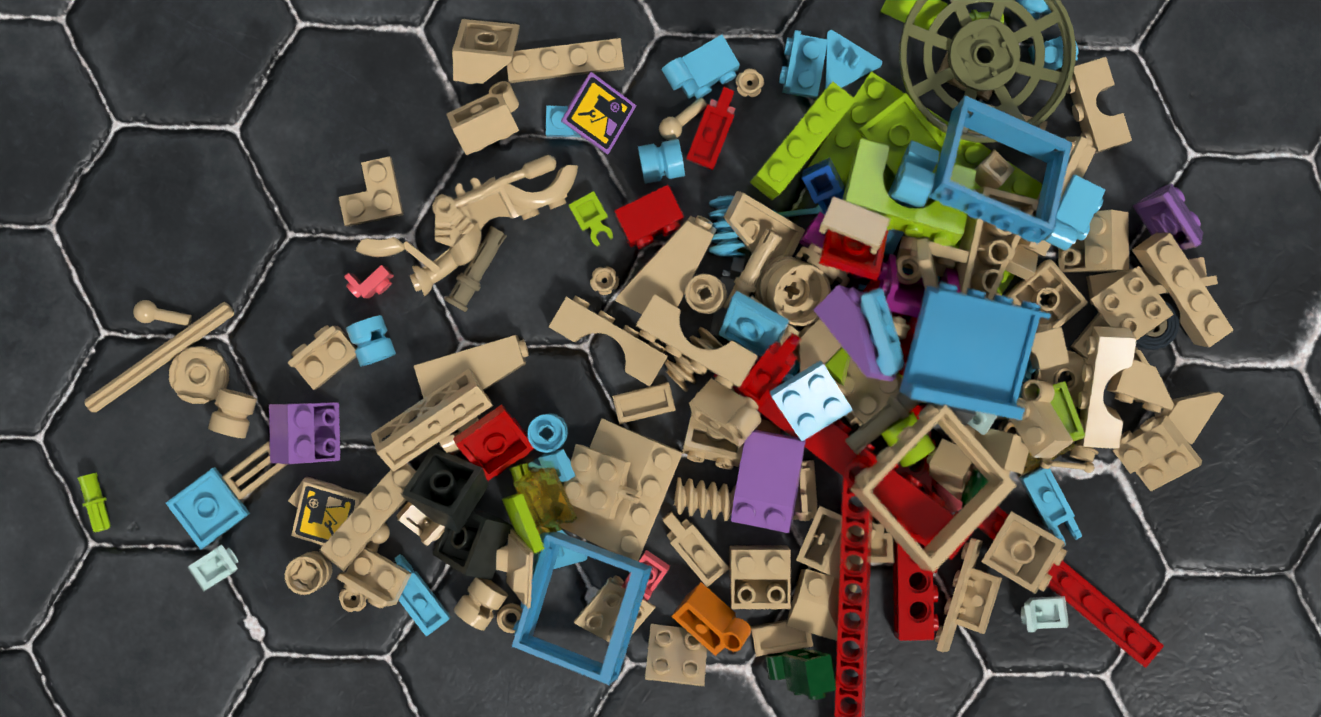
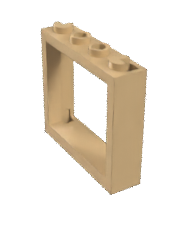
[850,405,1016,572]

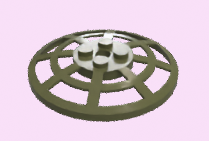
[899,0,1076,143]

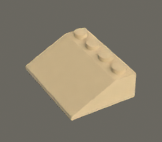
[558,418,682,561]

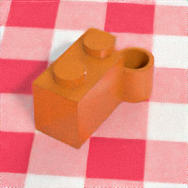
[671,582,751,656]

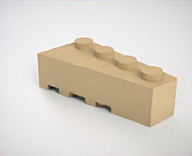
[955,187,1039,299]

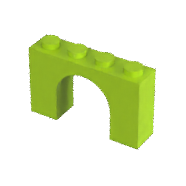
[750,81,856,200]
[843,139,976,246]

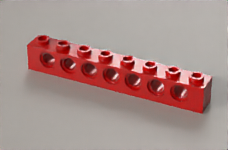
[891,404,939,641]

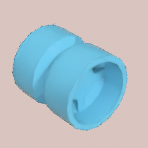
[638,139,685,184]
[346,315,396,367]
[527,413,568,453]

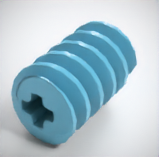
[709,195,746,257]

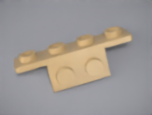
[935,538,1002,652]

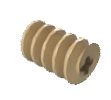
[664,327,724,392]
[674,477,736,521]

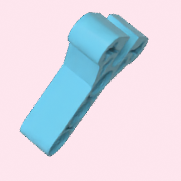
[883,140,939,258]

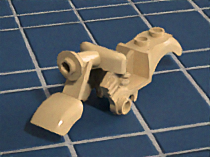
[355,155,578,296]

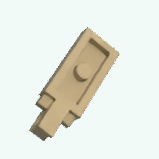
[662,511,730,587]

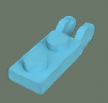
[861,288,905,376]
[1019,466,1082,546]
[395,554,451,636]

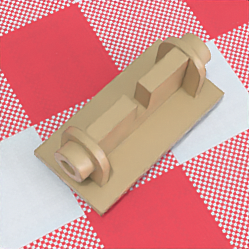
[793,460,817,521]

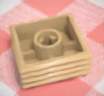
[1004,259,1087,328]

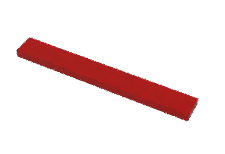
[977,506,1164,668]

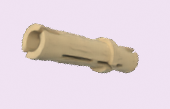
[723,229,782,310]

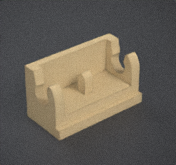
[819,196,890,254]

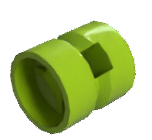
[881,412,935,468]

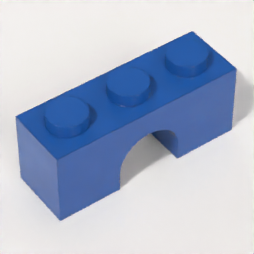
[802,157,845,215]

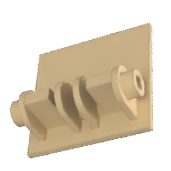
[1090,266,1174,340]
[574,575,656,643]
[645,624,707,686]

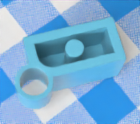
[661,35,740,99]
[1043,175,1106,251]

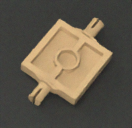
[559,444,642,519]

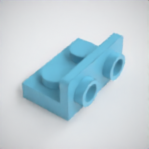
[779,30,828,99]

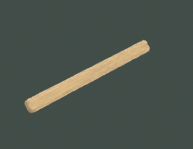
[84,302,235,412]

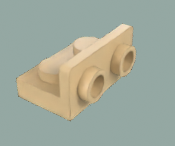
[896,236,969,277]
[287,325,357,390]
[337,547,412,608]

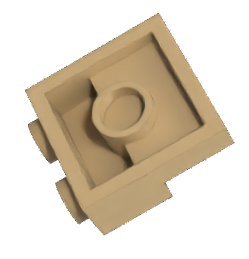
[682,392,744,470]
[1113,415,1202,491]
[981,511,1067,594]

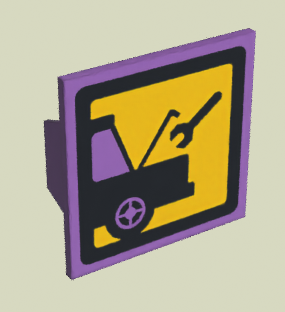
[561,72,637,154]

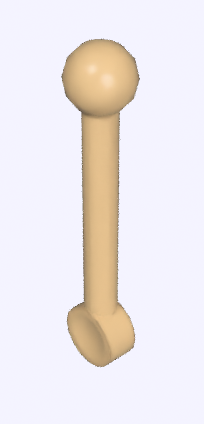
[1039,458,1095,473]

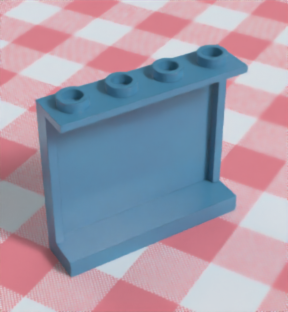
[899,282,1051,420]

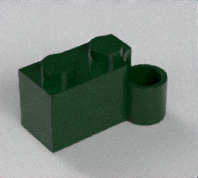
[765,648,836,700]

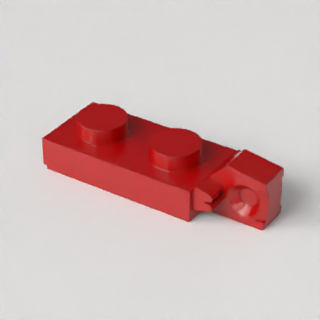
[686,87,736,170]
[738,332,802,407]

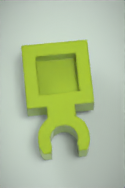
[569,191,613,247]

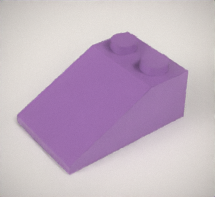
[1132,183,1203,250]
[814,285,896,382]
[731,430,806,533]

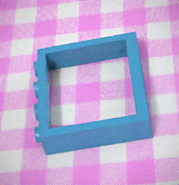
[929,96,1072,244]
[512,531,653,685]

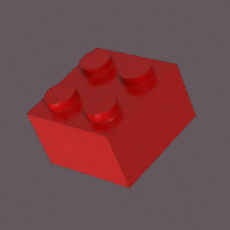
[614,185,684,250]

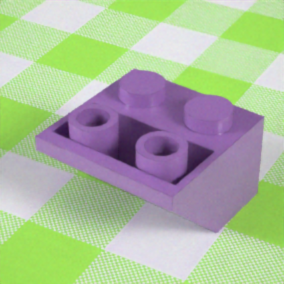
[269,403,340,464]

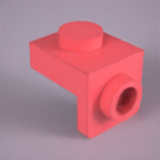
[344,265,395,299]

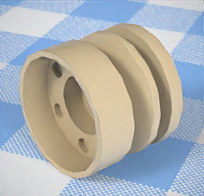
[754,255,831,326]

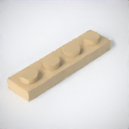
[507,38,624,83]

